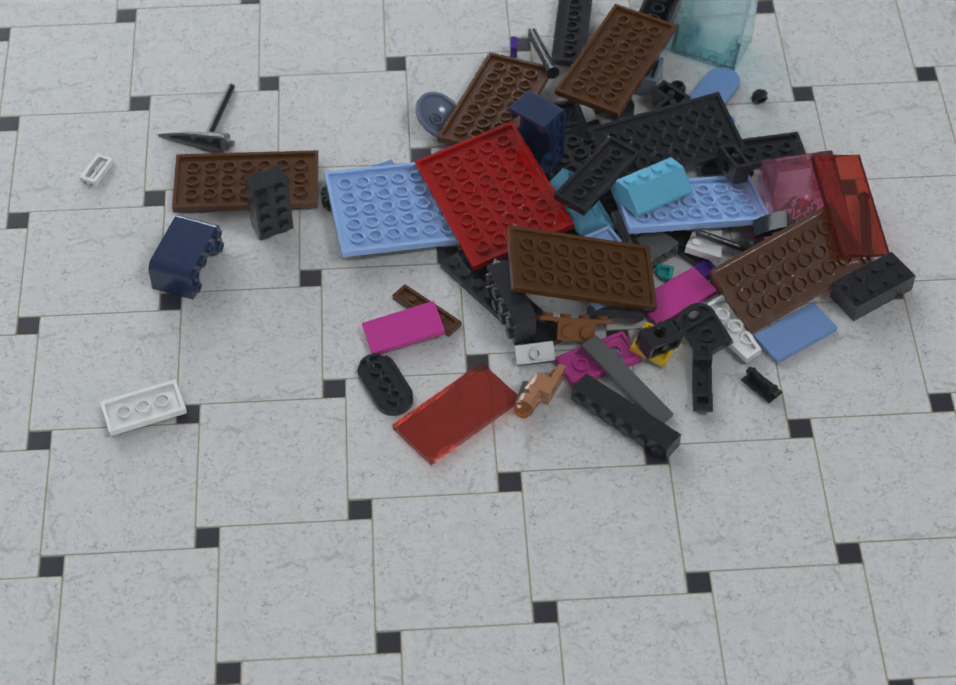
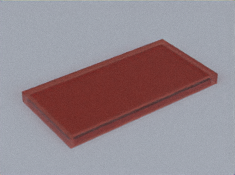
[810,154,889,258]
[393,362,517,465]

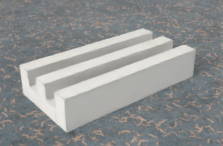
[79,153,114,187]

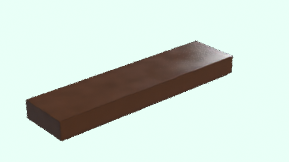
[392,284,462,337]

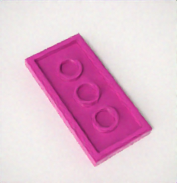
[641,267,717,325]
[362,301,446,354]
[555,331,641,388]

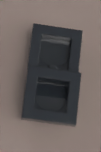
[753,210,789,239]

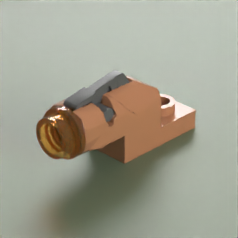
[514,363,566,418]

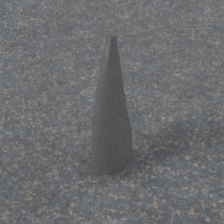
[158,131,235,153]

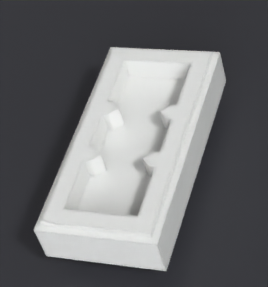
[514,341,555,365]

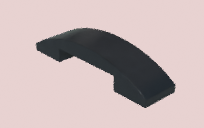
[692,342,713,412]

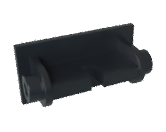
[741,366,783,404]

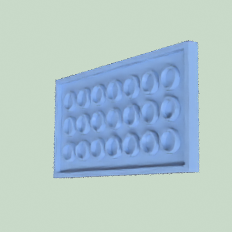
[610,174,769,234]

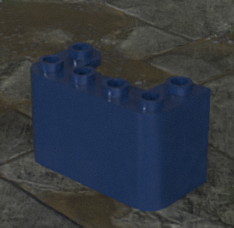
[509,91,566,175]
[148,215,224,300]

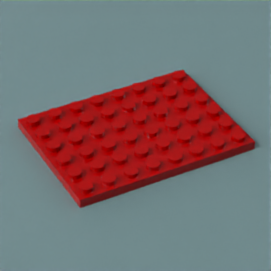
[414,121,575,271]

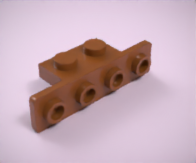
[536,312,614,342]

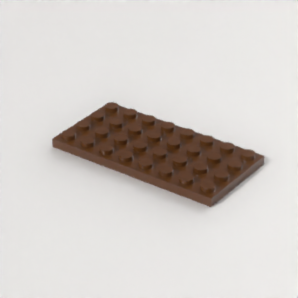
[555,4,677,118]
[437,52,549,145]
[172,150,319,212]
[708,204,870,334]
[506,225,657,312]

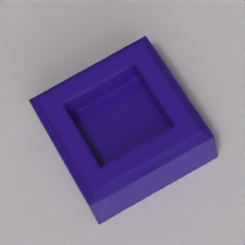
[510,36,517,58]
[693,259,716,281]

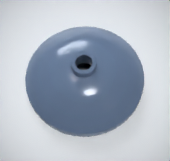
[415,92,457,137]

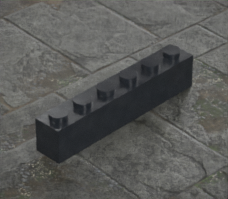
[571,373,681,461]

